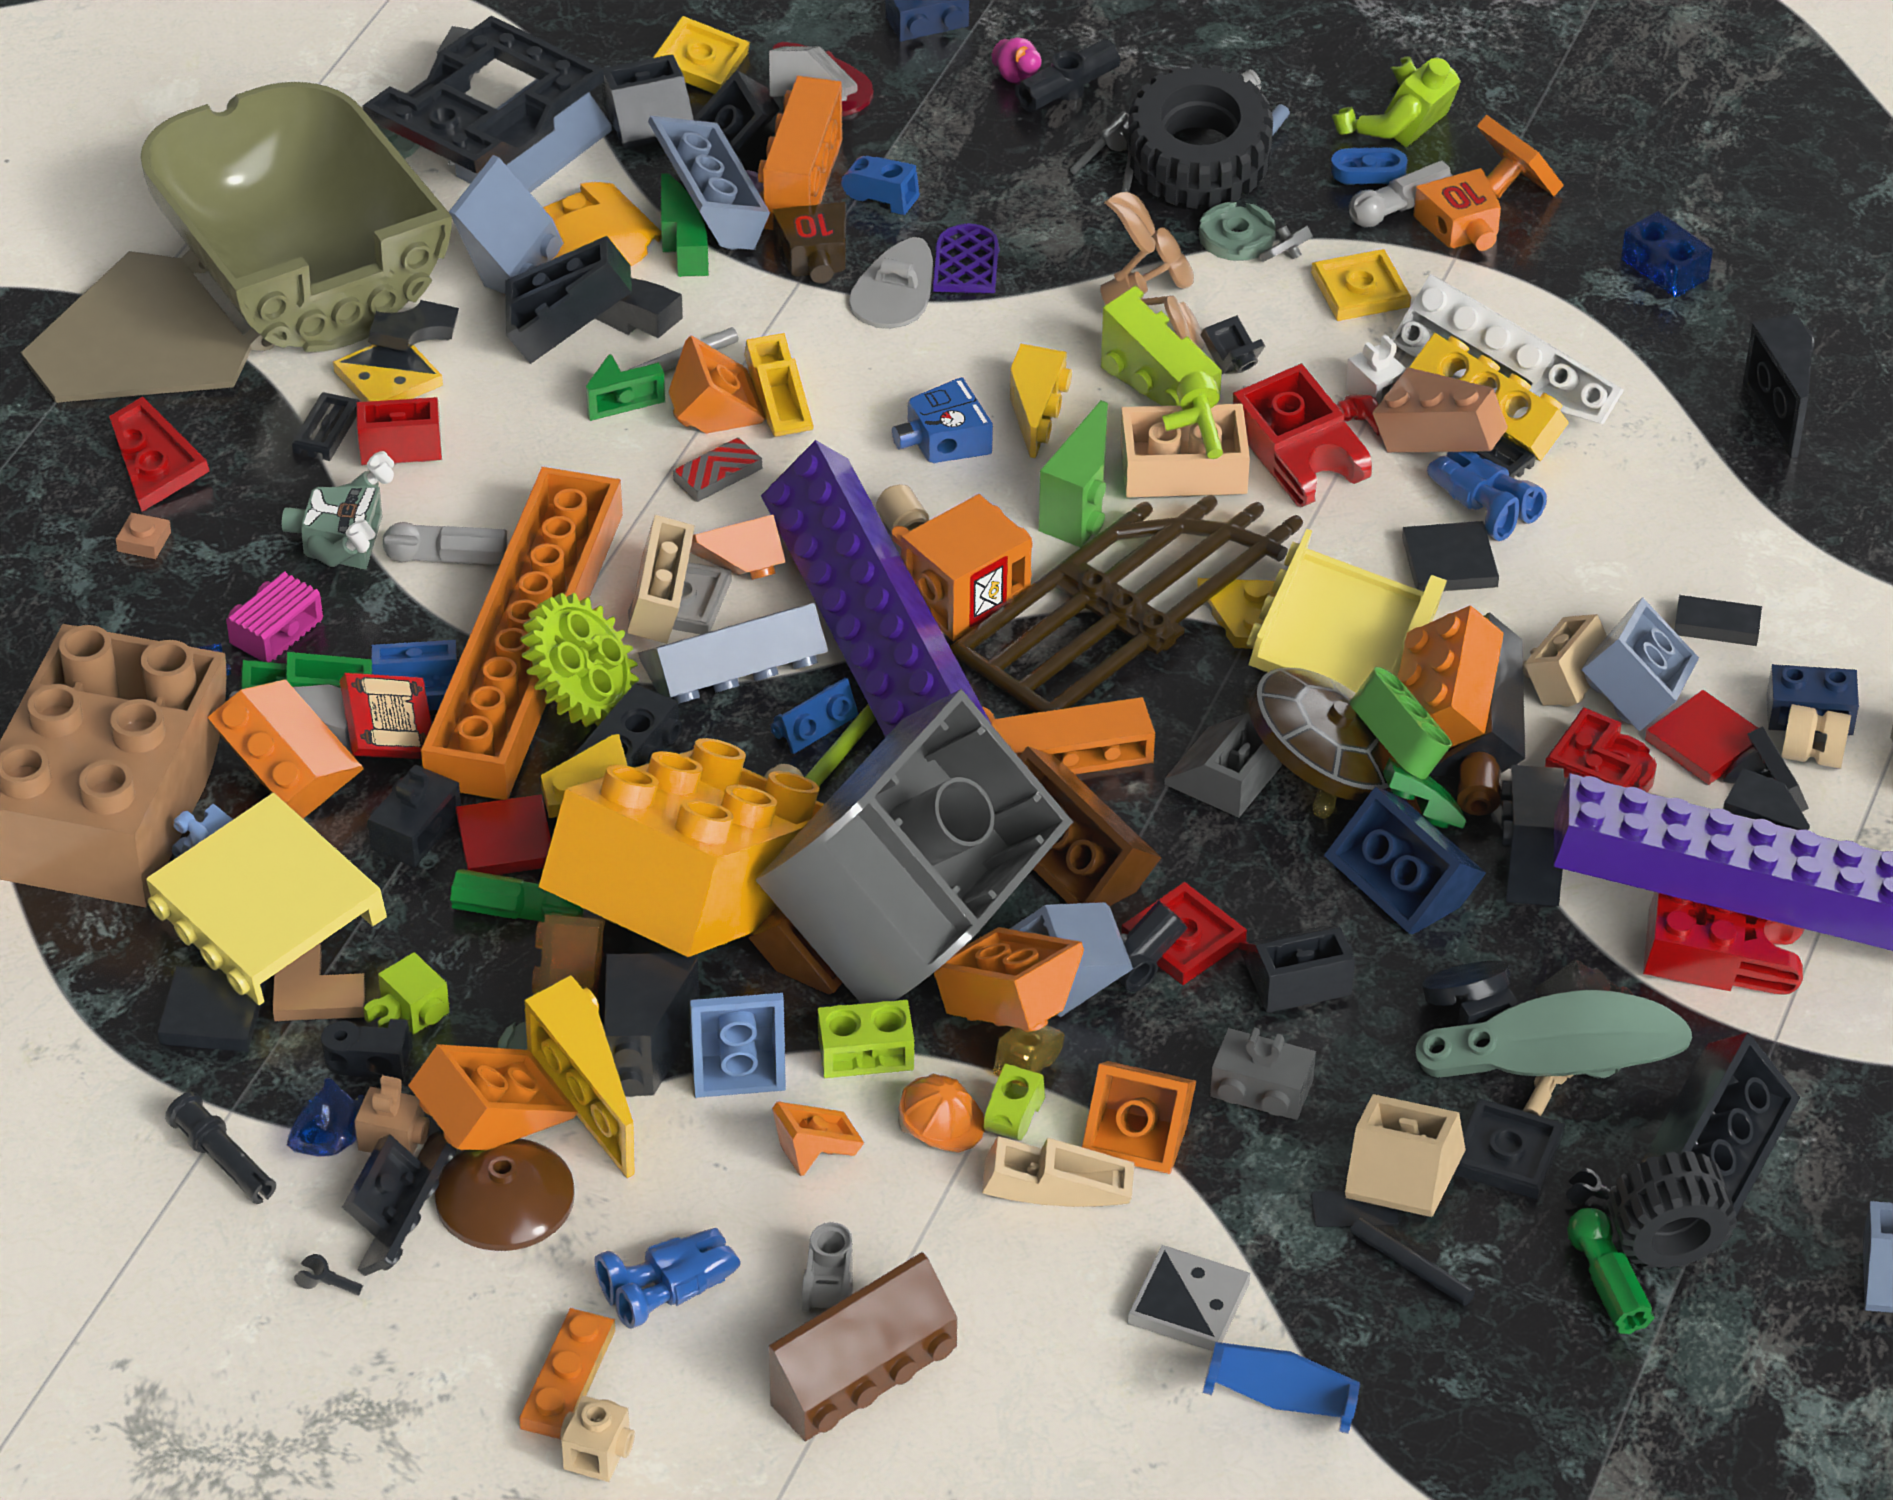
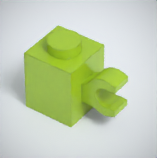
[364,952,450,1034]

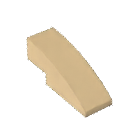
[982,1136,1134,1207]

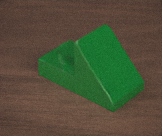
[586,354,665,421]

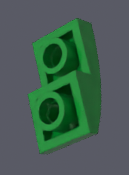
[1383,757,1466,828]

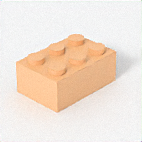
[1120,404,1250,497]

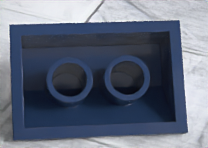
[1324,787,1486,935]

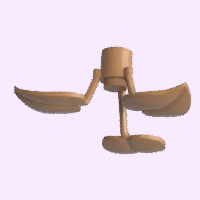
[1100,192,1204,350]

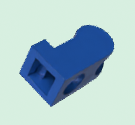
[841,156,920,215]

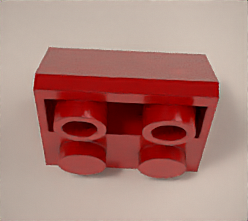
[357,397,442,465]

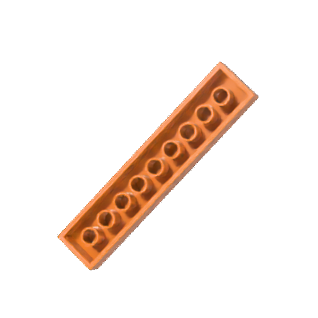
[421,467,623,800]

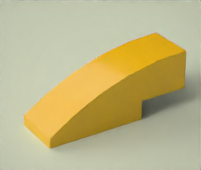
[744,333,814,437]

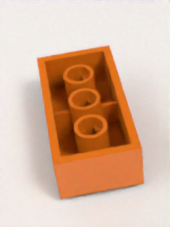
[758,76,842,230]

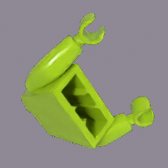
[1332,57,1461,148]

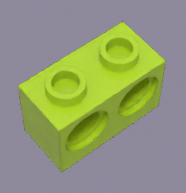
[818,1000,914,1078]

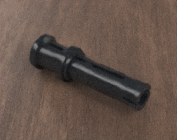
[165,1091,277,1204]

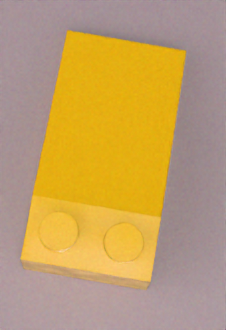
[525,975,635,1178]

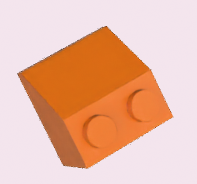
[1082,1061,1196,1174]

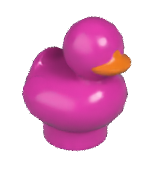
[992,37,1042,83]

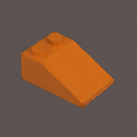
[408,1044,578,1150]

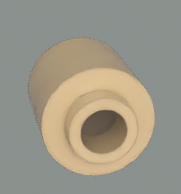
[876,484,929,533]

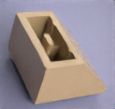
[1345,1094,1466,1217]

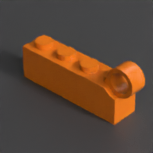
[982,697,1155,775]

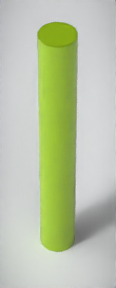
[805,704,876,786]

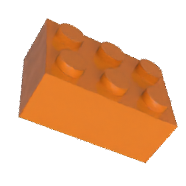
[1398,605,1504,748]

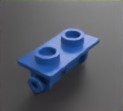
[770,678,859,754]

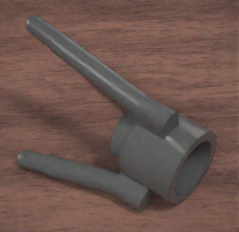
[1070,111,1134,192]

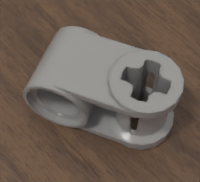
[802,1222,853,1312]

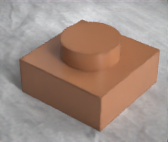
[116,513,171,559]

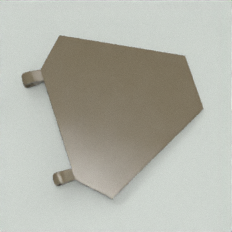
[21,249,275,403]

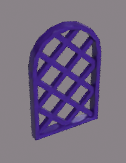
[933,223,1000,293]

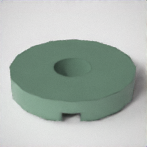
[1199,202,1275,261]

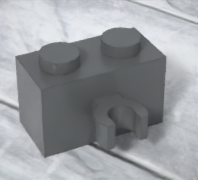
[1210,1028,1316,1120]

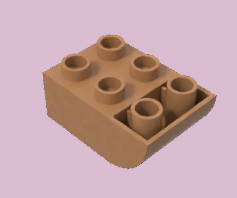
[0,624,226,907]

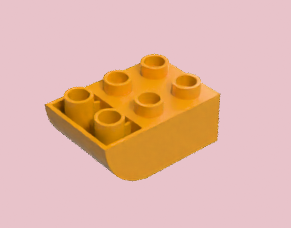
[539,738,824,957]

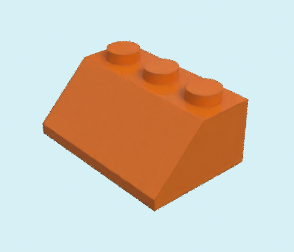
[207,679,364,819]
[934,927,1084,1032]

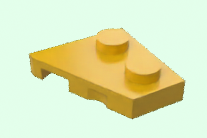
[1197,578,1277,649]
[541,734,627,818]

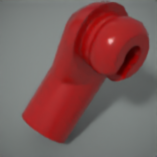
[1337,394,1381,436]

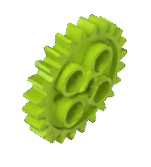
[521,593,639,727]

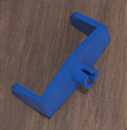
[1202,1342,1360,1434]

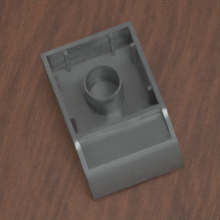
[756,689,1073,1004]

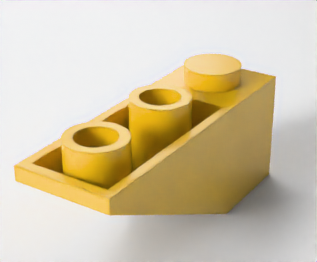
[1010,343,1072,458]

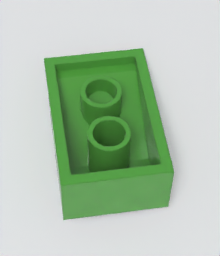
[1039,400,1108,548]

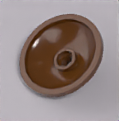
[435,1138,575,1251]

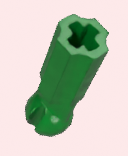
[450,869,584,928]
[1567,1208,1655,1334]

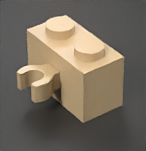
[1523,614,1607,707]

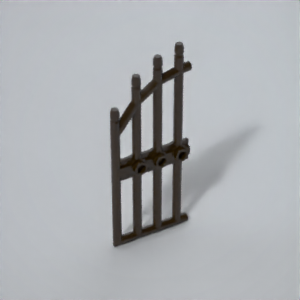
[950,495,1303,713]

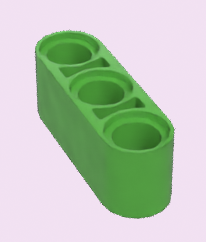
[1350,667,1452,779]

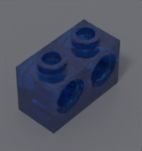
[1621,211,1713,298]

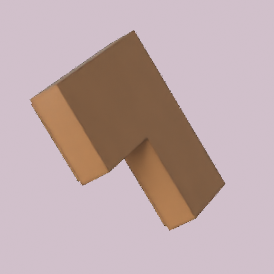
[273,943,365,1021]

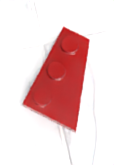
[109,397,209,512]

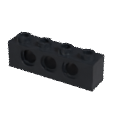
[544,684,682,824]

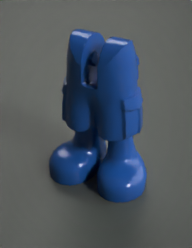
[1427,452,1547,541]
[594,1228,741,1329]

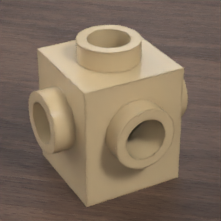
[560,1395,635,1482]

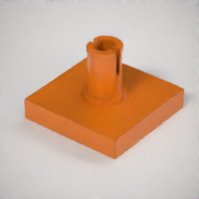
[1477,115,1564,198]

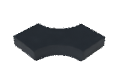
[368,300,459,352]

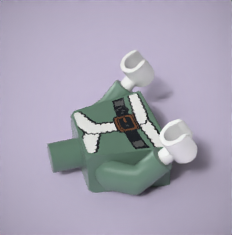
[282,451,394,569]

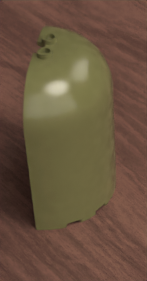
[141,82,452,352]

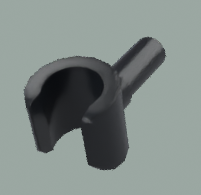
[1566,1168,1610,1204]
[294,1254,364,1296]

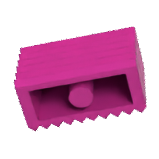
[226,571,323,662]

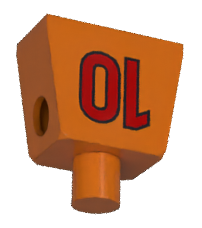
[1414,168,1501,251]

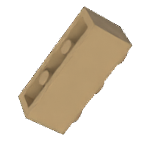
[627,515,695,644]

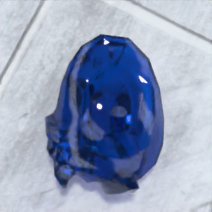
[287,1077,364,1157]

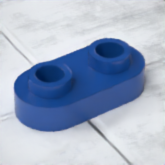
[1331,148,1407,185]

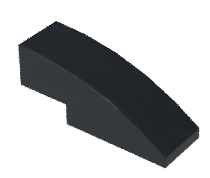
[595,278,683,339]

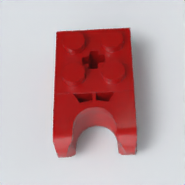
[1233,363,1372,507]
[1643,892,1805,995]

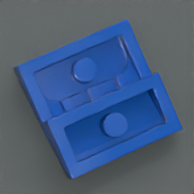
[372,640,457,710]

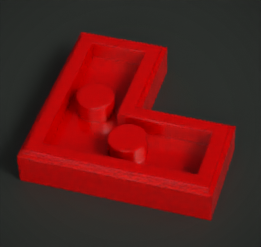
[1545,707,1642,788]

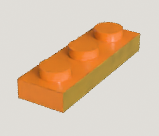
[519,1308,616,1439]

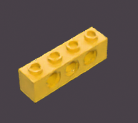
[1409,332,1569,462]

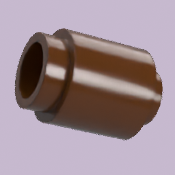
[1457,752,1501,816]

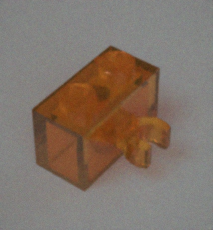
[532,912,605,1002]

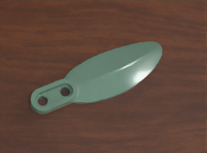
[1416,990,1692,1077]

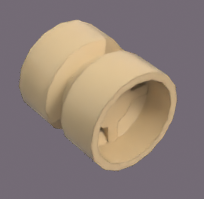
[1782,704,1851,769]

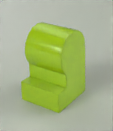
[984,1063,1045,1141]

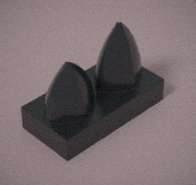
[1723,726,1809,812]

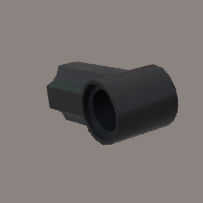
[1117,900,1188,992]

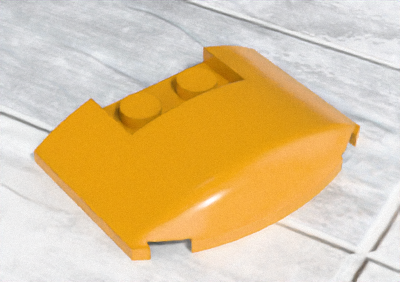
[543,182,662,267]

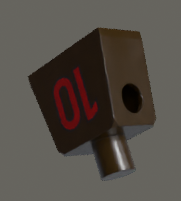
[773,202,846,283]

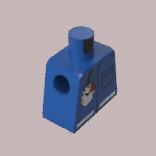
[892,377,993,463]

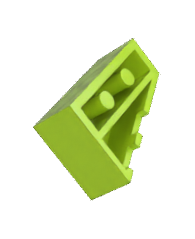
[1101,285,1222,406]

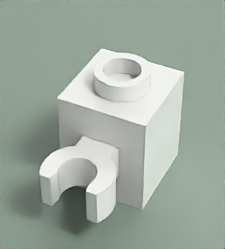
[1346,335,1406,404]

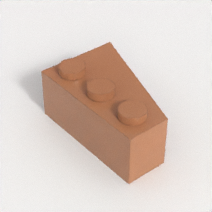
[1373,367,1508,452]

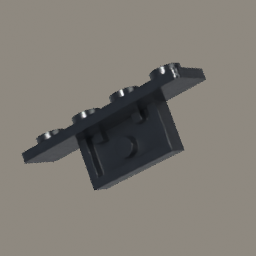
[342,1129,457,1276]

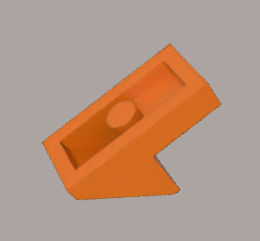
[772,1101,864,1176]

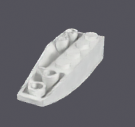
[1391,274,1624,424]

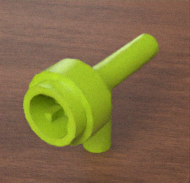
[1162,371,1223,459]

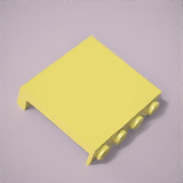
[1246,529,1447,693]
[146,793,387,1005]

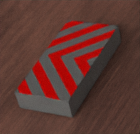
[673,437,763,502]

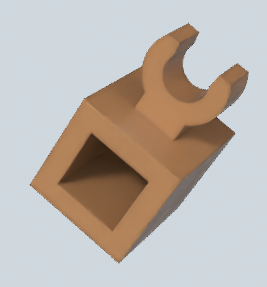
[355,1075,430,1155]

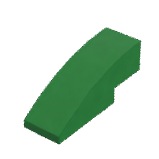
[661,173,709,277]
[239,652,372,691]

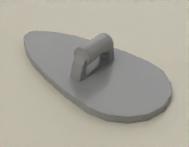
[849,237,933,329]

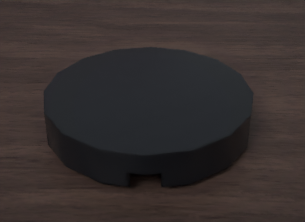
[1422,961,1512,1005]

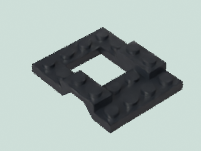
[362,15,604,173]

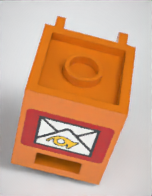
[892,494,1033,641]

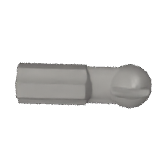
[1349,161,1452,227]
[383,522,508,566]

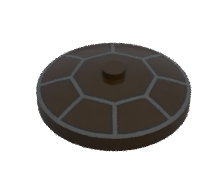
[1248,667,1394,802]

